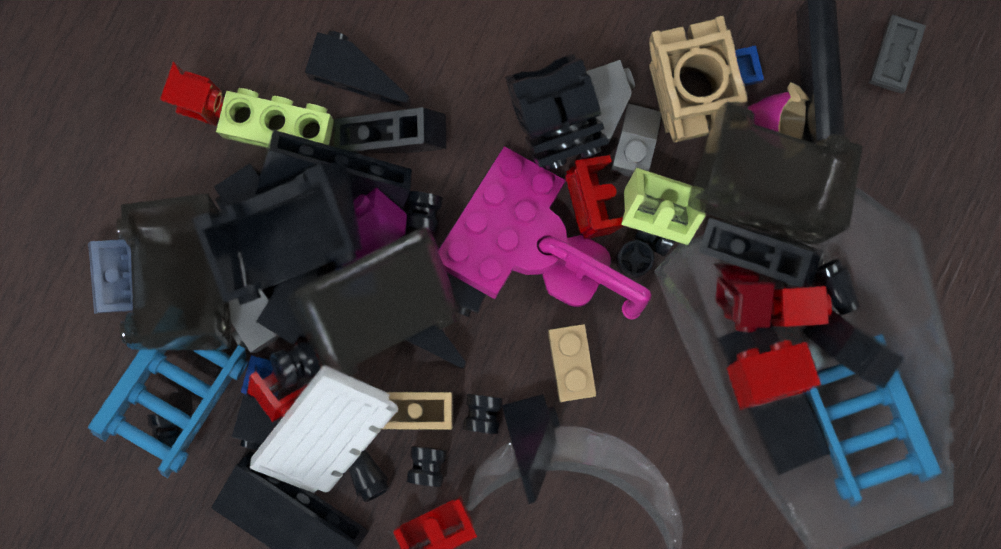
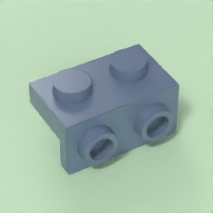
[88,237,149,314]

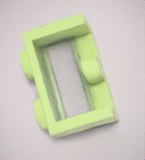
[621,168,706,245]

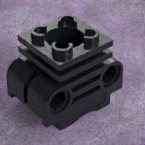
[505,54,609,169]

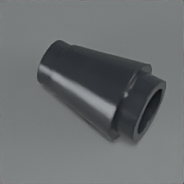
[814,259,860,315]
[349,450,390,503]

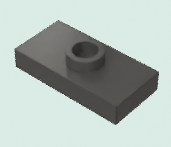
[869,15,926,94]

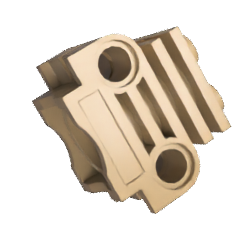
[649,16,750,143]

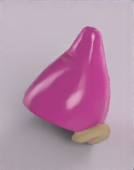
[746,82,810,159]

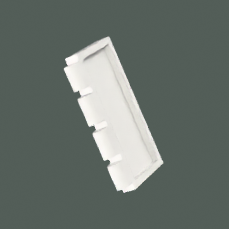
[250,366,398,493]

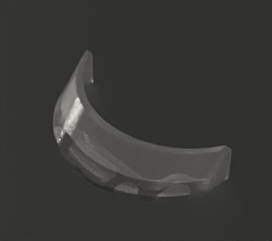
[465,426,683,549]

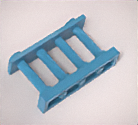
[88,305,248,478]
[803,334,942,507]

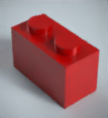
[771,286,832,327]
[726,340,821,410]

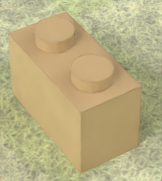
[548,324,596,402]
[380,392,453,429]

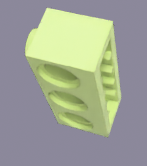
[216,88,334,148]

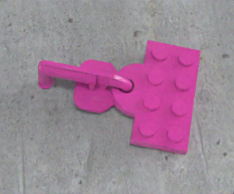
[432,146,651,320]

